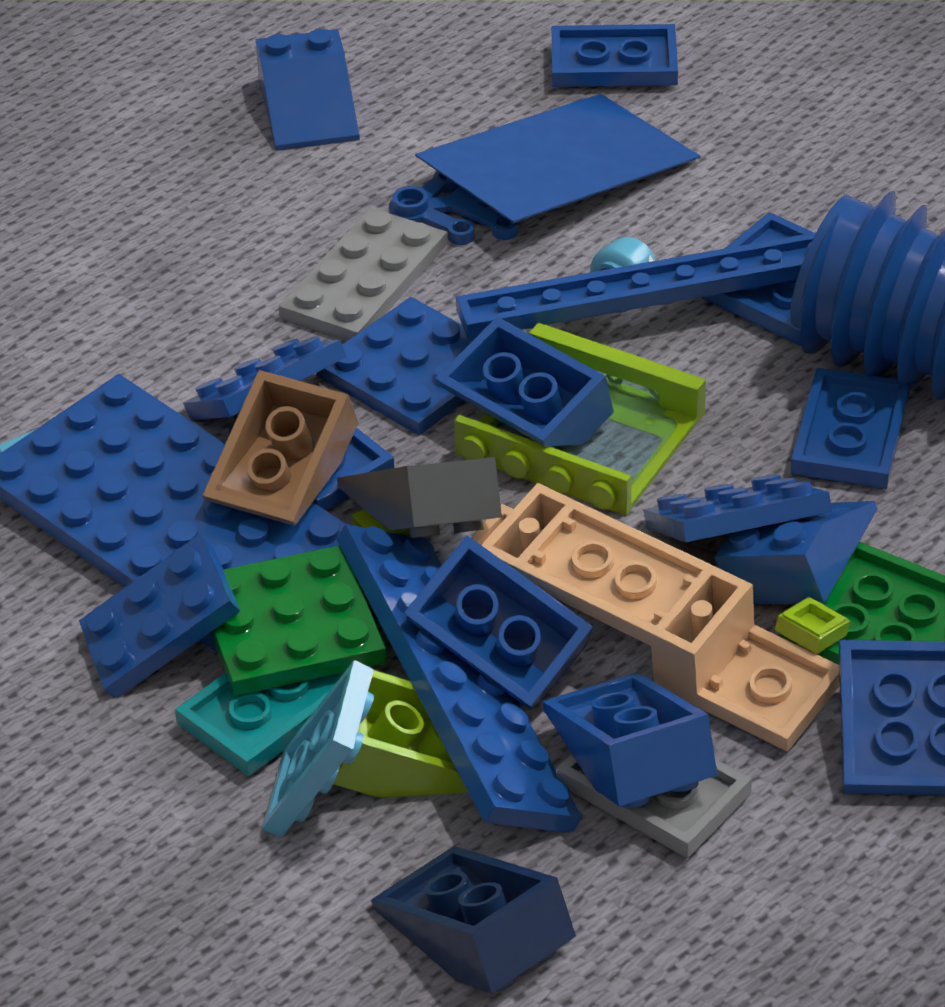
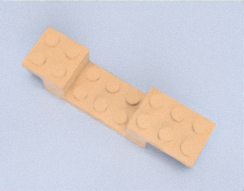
[471,483,840,752]

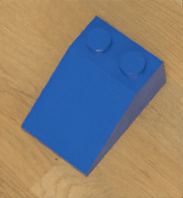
[255,29,360,151]
[714,501,878,604]
[542,672,718,808]

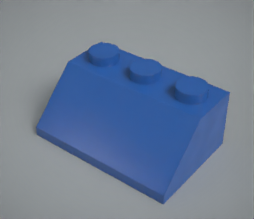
[435,317,614,447]
[403,535,593,709]

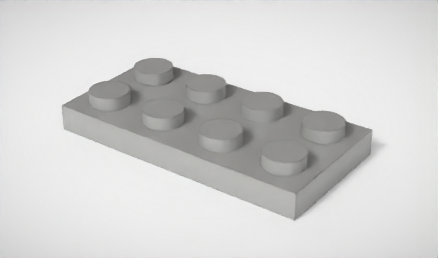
[279,207,448,341]

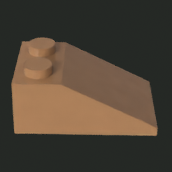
[202,370,358,526]

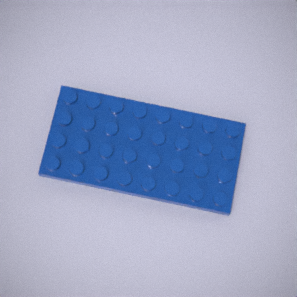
[0,374,364,653]

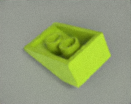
[333,670,469,798]

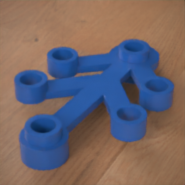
[389,171,518,245]

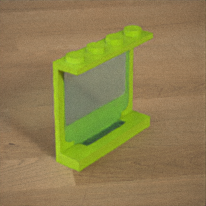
[454,323,706,516]

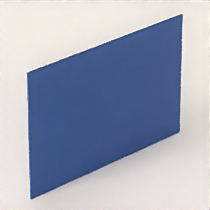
[415,94,701,223]

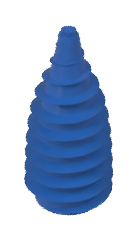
[790,191,945,400]

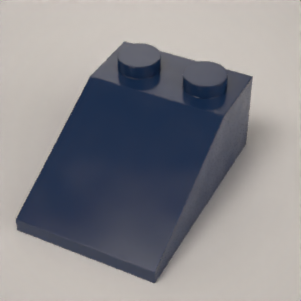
[371,846,576,994]

